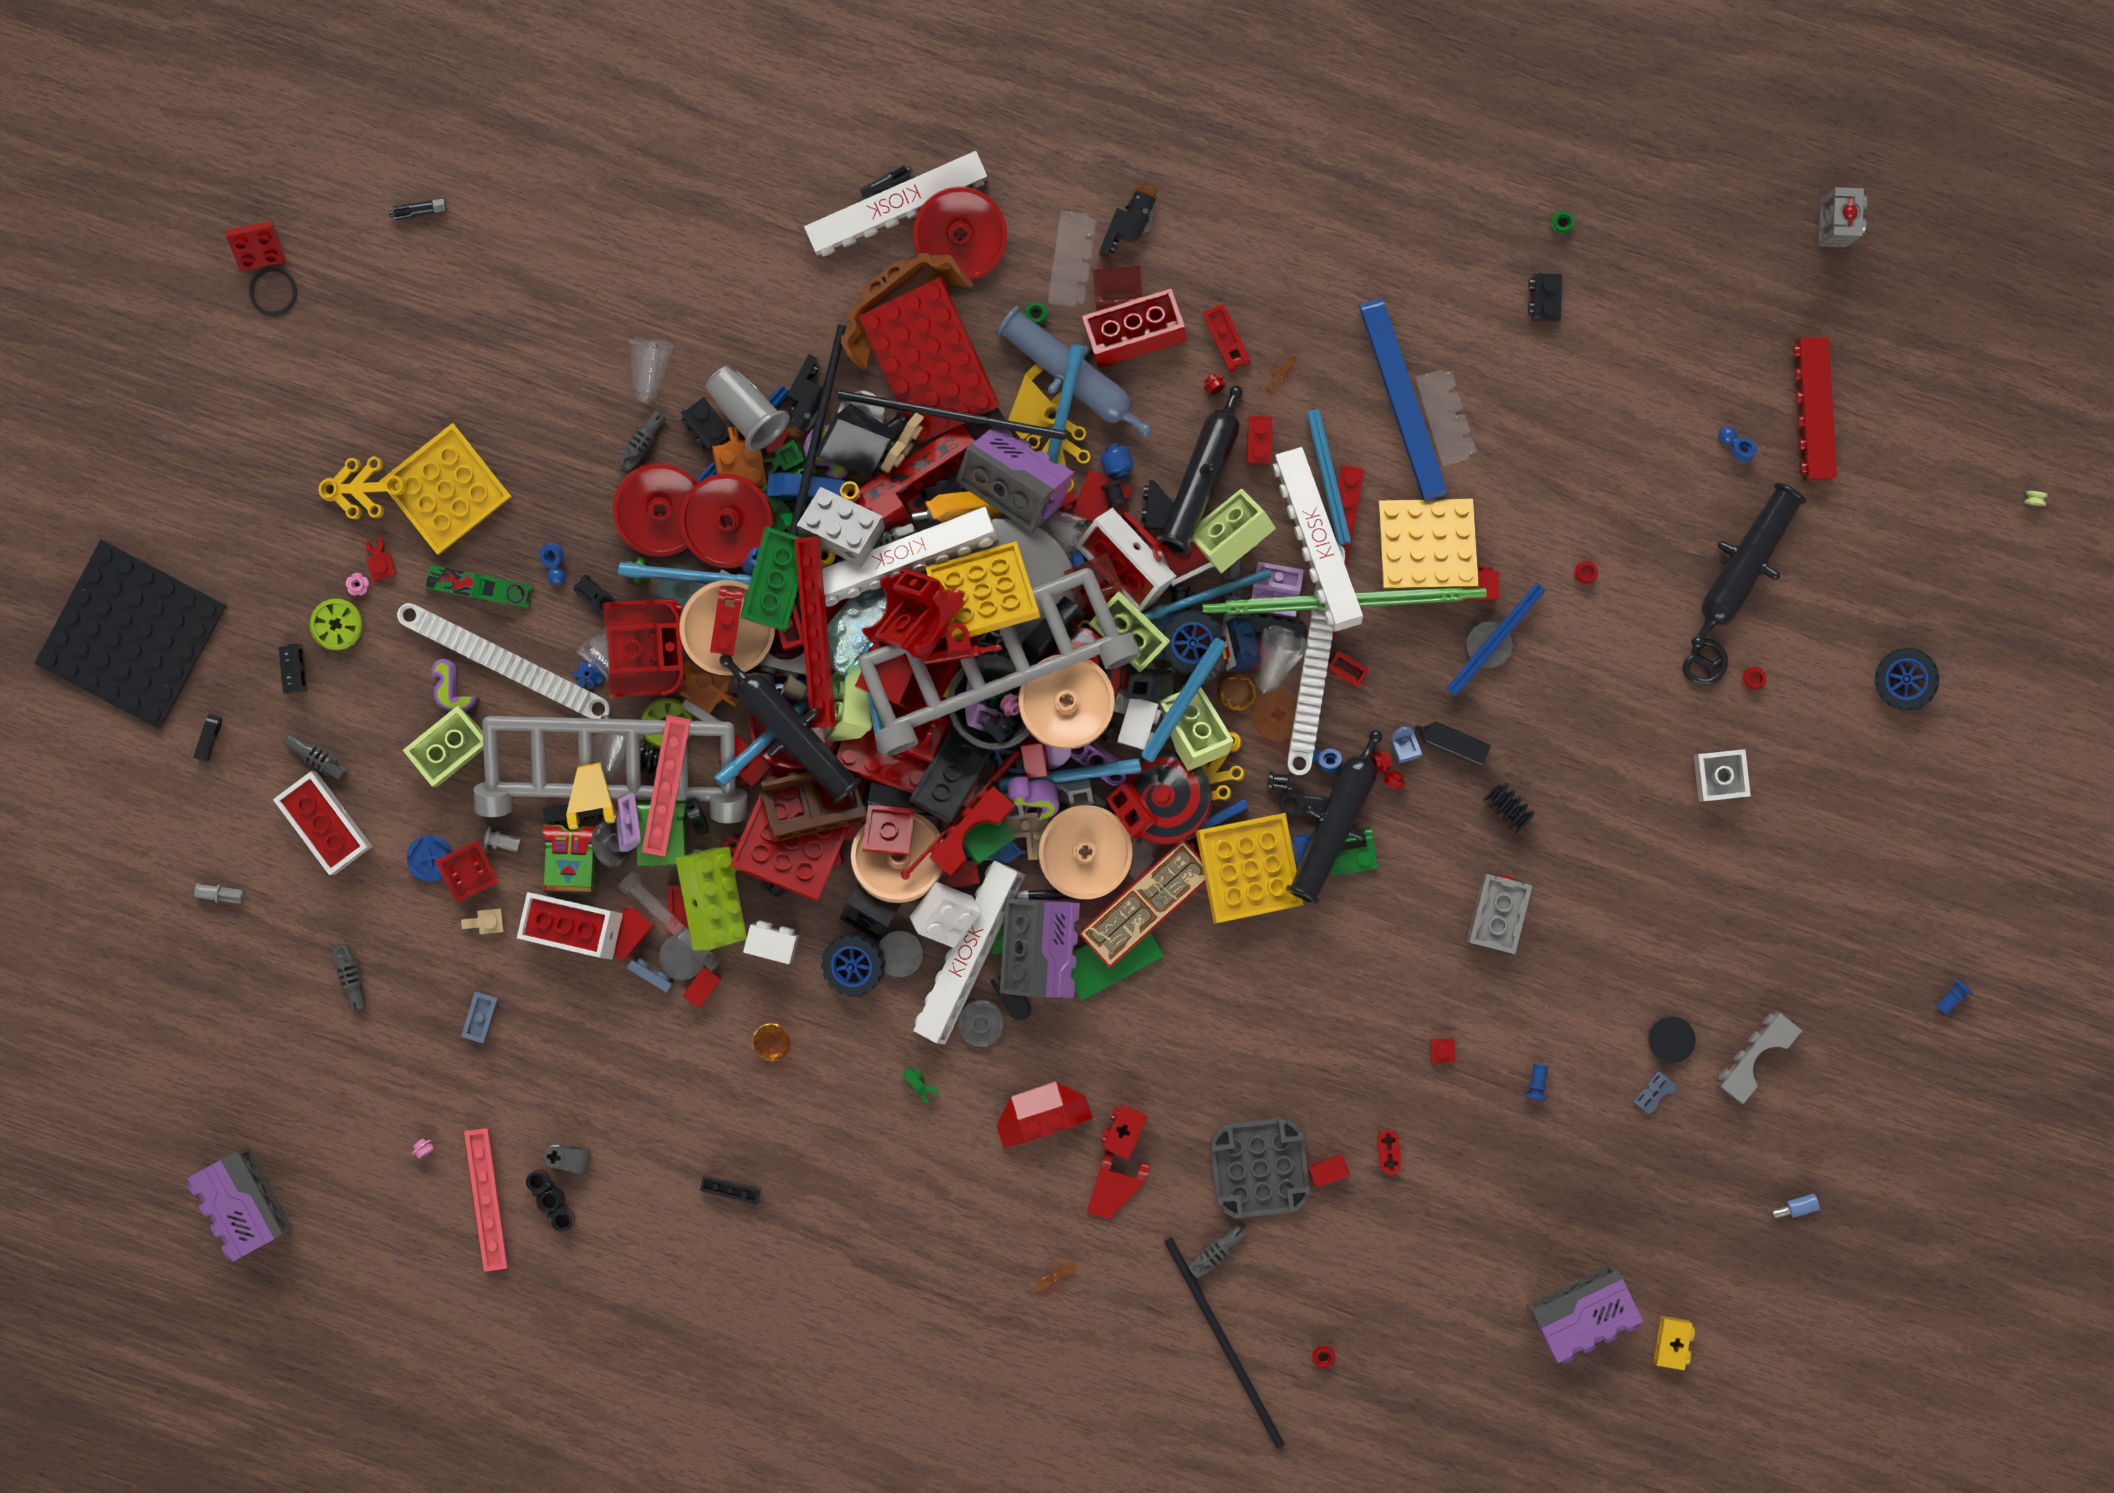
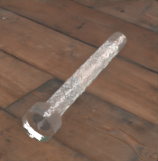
[617,870,721,972]

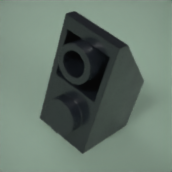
[1141,480,1174,530]
[1124,667,1174,700]

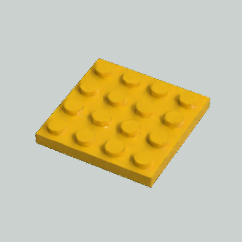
[379,423,512,555]
[1378,499,1478,591]
[925,541,1040,641]
[1196,813,1303,923]

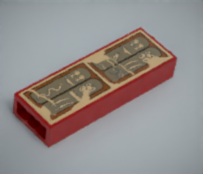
[1078,840,1206,968]

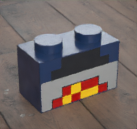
[1220,617,1261,672]

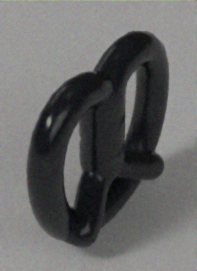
[1682,639,1728,685]

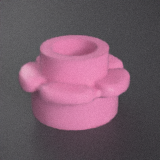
[346,573,369,596]
[1000,694,1020,716]
[412,1138,434,1160]

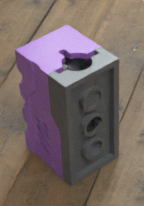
[956,427,1074,532]
[1000,899,1080,998]
[187,1147,293,1262]
[1527,1264,1643,1364]

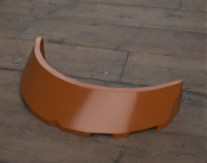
[841,253,974,371]

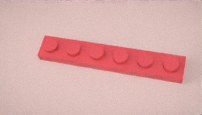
[642,715,691,857]
[464,1127,508,1272]

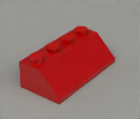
[1082,289,1187,369]

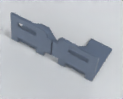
[1634,1071,1678,1114]

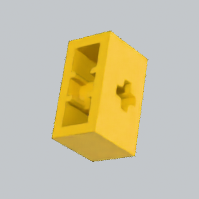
[1653,1316,1695,1370]

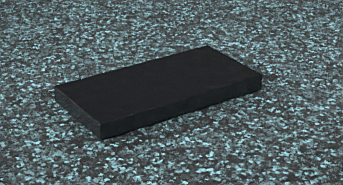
[909,726,993,824]

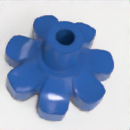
[574,659,604,689]

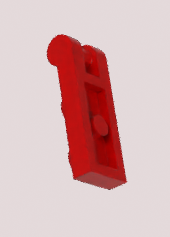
[1202,303,1251,373]
[710,586,744,656]

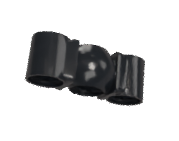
[526,1169,575,1232]

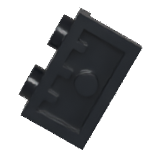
[1528,272,1562,322]
[680,397,729,451]
[279,643,307,693]

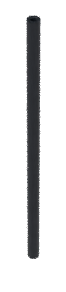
[789,324,847,536]
[838,390,1066,440]
[1164,1237,1285,1449]

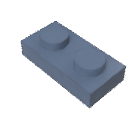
[627,958,674,993]
[461,991,499,1044]

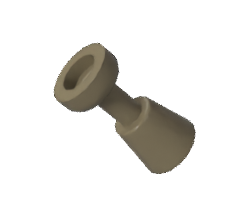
[781,675,809,701]

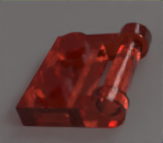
[1093,266,1142,311]
[1063,553,1123,609]

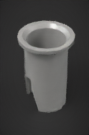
[705,366,790,451]

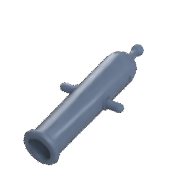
[996,306,1152,437]

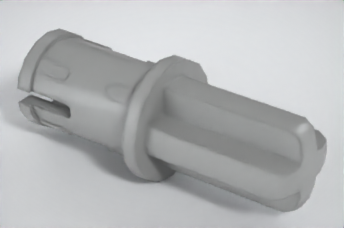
[194,883,243,904]

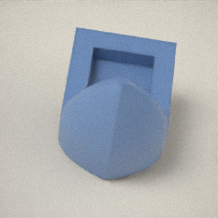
[1391,727,1422,763]

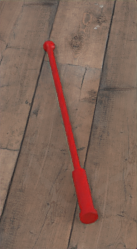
[901,749,1022,880]

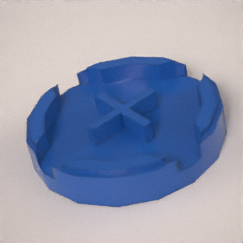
[407,835,453,881]

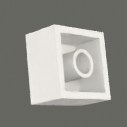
[1117,699,1161,750]
[1693,749,1751,801]
[910,882,981,948]
[743,920,800,964]

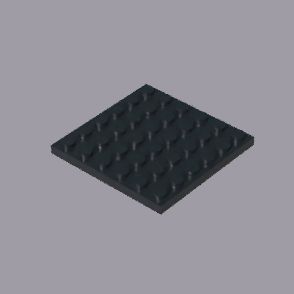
[34,539,227,729]

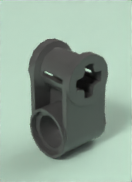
[543,1144,591,1174]

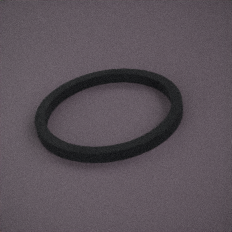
[249,268,297,315]

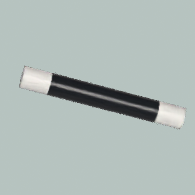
[1017,890,1076,900]

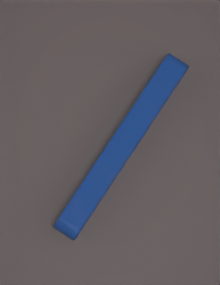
[1359,298,1447,502]

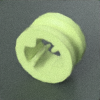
[2024,491,2048,506]

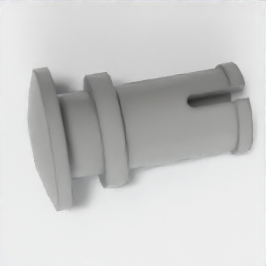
[483,826,521,852]

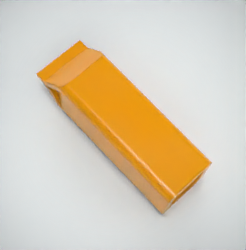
[925,491,1002,523]

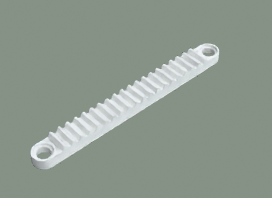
[1287,543,1345,775]
[397,603,611,719]

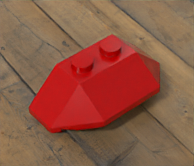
[996,1081,1093,1148]

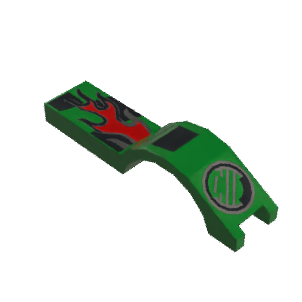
[425,565,534,609]

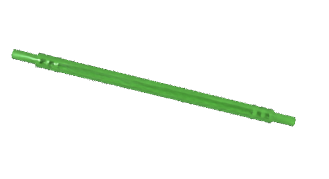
[1202,587,1486,615]

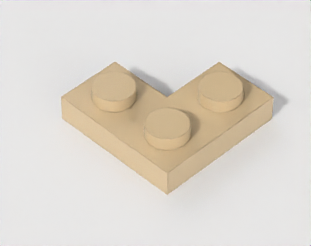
[881,412,924,473]
[1004,812,1049,860]

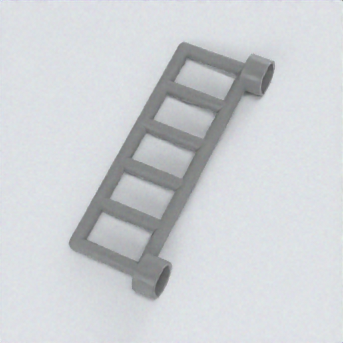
[858,568,1141,757]
[473,716,748,823]

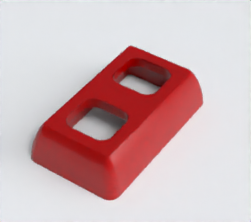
[1106,780,1156,839]

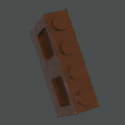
[760,771,867,842]

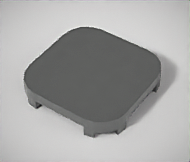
[1210,1118,1310,1219]

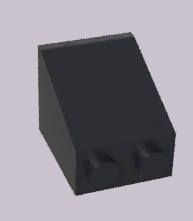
[815,403,898,477]
[839,883,903,942]

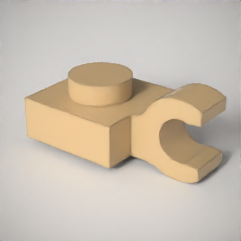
[461,908,504,934]

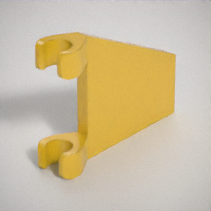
[1008,364,1061,439]
[566,762,617,830]

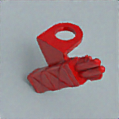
[923,623,1002,664]

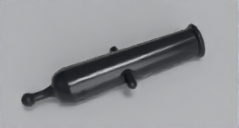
[1157,385,1243,555]
[1691,482,1807,649]
[719,655,861,804]
[1286,730,1383,904]

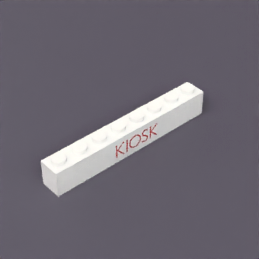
[804,151,988,257]
[1272,447,1363,632]
[822,507,998,607]
[913,861,1025,1044]

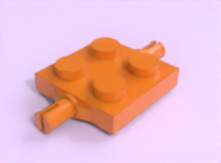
[712,426,767,486]
[678,660,739,714]

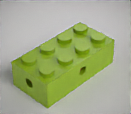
[676,847,747,950]

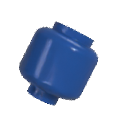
[1100,443,1134,480]

